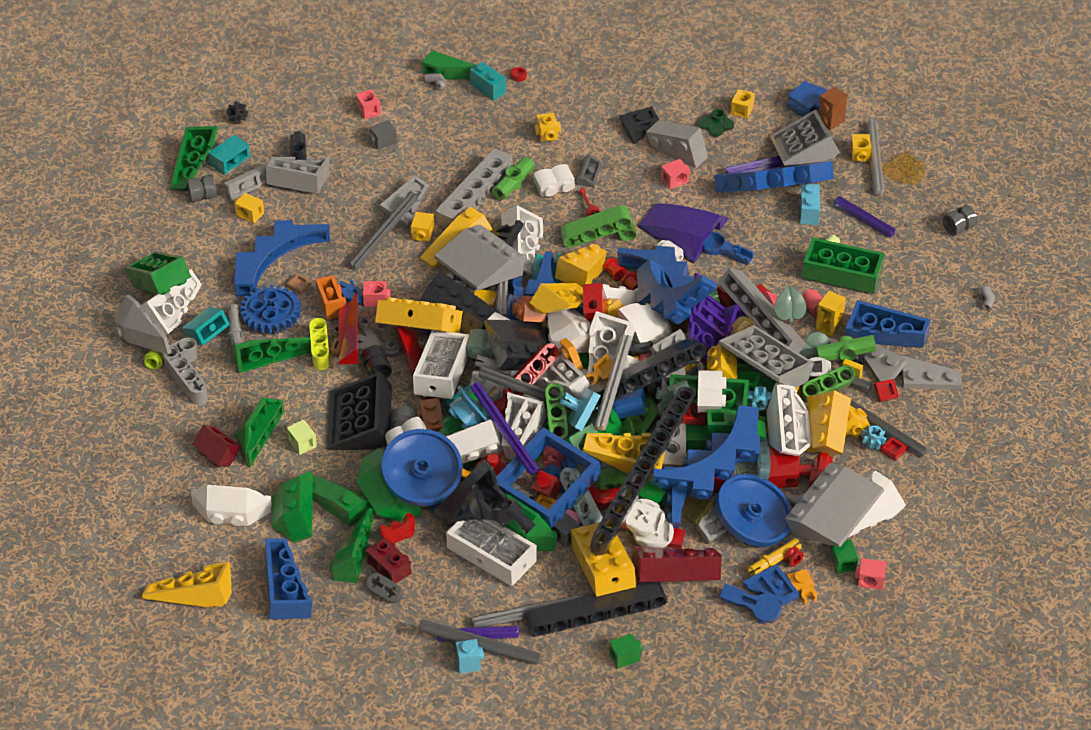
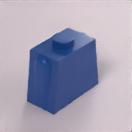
[787,81,828,117]
[612,383,646,419]

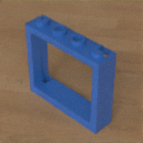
[496,427,601,528]

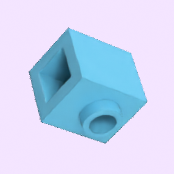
[456,639,484,674]

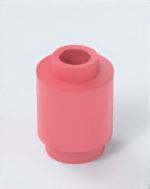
[802,289,823,316]

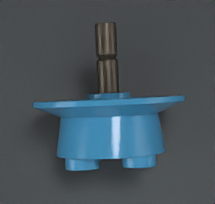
[449,385,501,429]

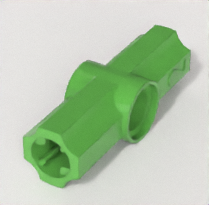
[492,157,535,201]
[817,335,877,361]

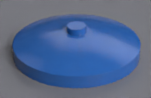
[381,429,463,506]
[716,474,792,547]

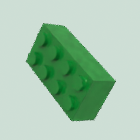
[802,237,885,294]
[124,251,192,295]

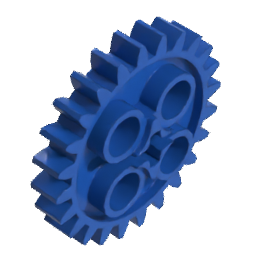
[240,285,302,335]

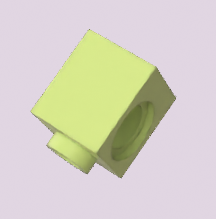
[287,420,317,455]

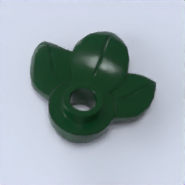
[699,109,734,137]

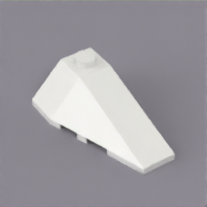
[501,205,543,275]

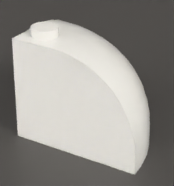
[618,303,673,356]

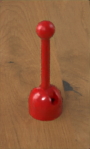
[578,188,601,216]

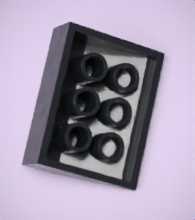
[419,271,498,337]
[484,319,569,370]
[327,372,392,450]

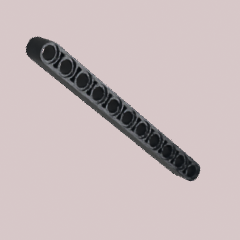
[589,387,694,556]

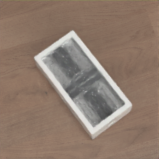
[413,330,469,399]
[446,519,537,587]

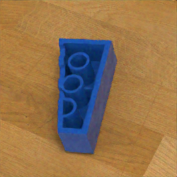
[845,300,930,347]
[264,538,312,619]

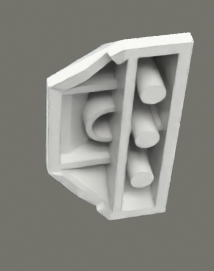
[767,383,812,456]
[191,485,272,526]

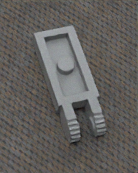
[224,164,267,200]

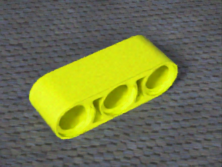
[309,318,330,370]

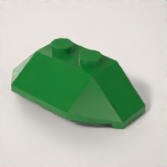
[235,397,284,467]
[566,408,622,462]
[356,448,422,522]
[272,470,313,543]
[492,494,557,551]

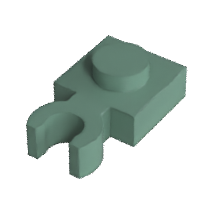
[656,380,689,408]

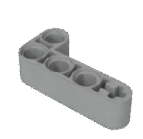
[162,337,208,405]

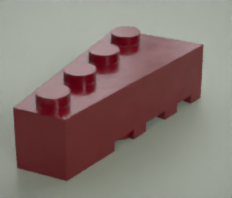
[632,546,722,582]

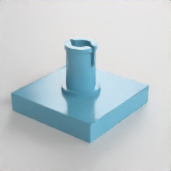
[559,387,601,431]

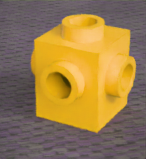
[535,113,561,142]
[846,406,870,438]

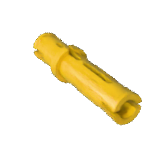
[747,538,801,577]

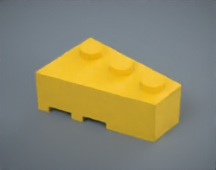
[555,244,607,288]
[807,390,851,456]

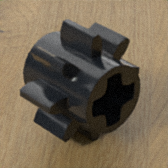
[226,101,249,124]

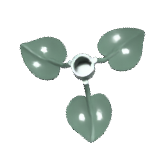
[748,285,831,366]

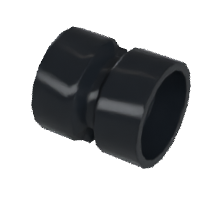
[361,345,392,379]

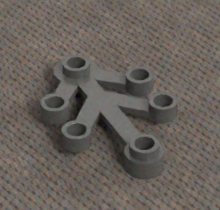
[332,317,401,357]

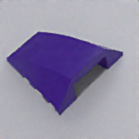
[638,203,728,264]
[687,273,748,361]

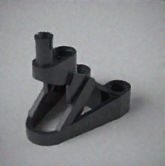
[434,460,536,534]

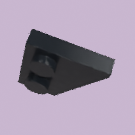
[620,106,659,144]
[490,220,524,247]

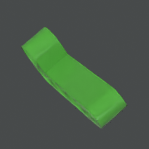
[561,205,637,248]

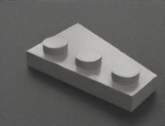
[380,175,428,228]
[902,356,962,390]

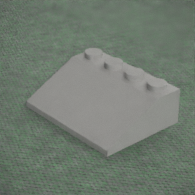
[769,110,840,165]
[434,224,524,290]
[718,325,814,387]
[785,463,885,547]

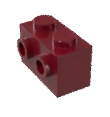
[192,424,241,467]
[366,537,412,584]

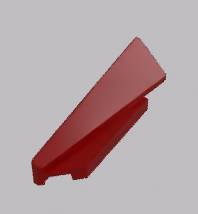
[339,293,358,365]
[397,325,433,400]

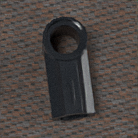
[290,131,307,160]

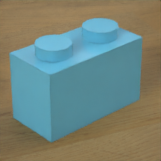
[800,184,820,225]

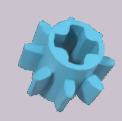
[748,387,772,410]
[861,425,886,450]

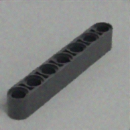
[588,338,706,410]
[524,582,668,637]

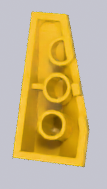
[420,207,493,268]
[530,283,583,315]
[583,433,665,482]
[142,562,231,607]

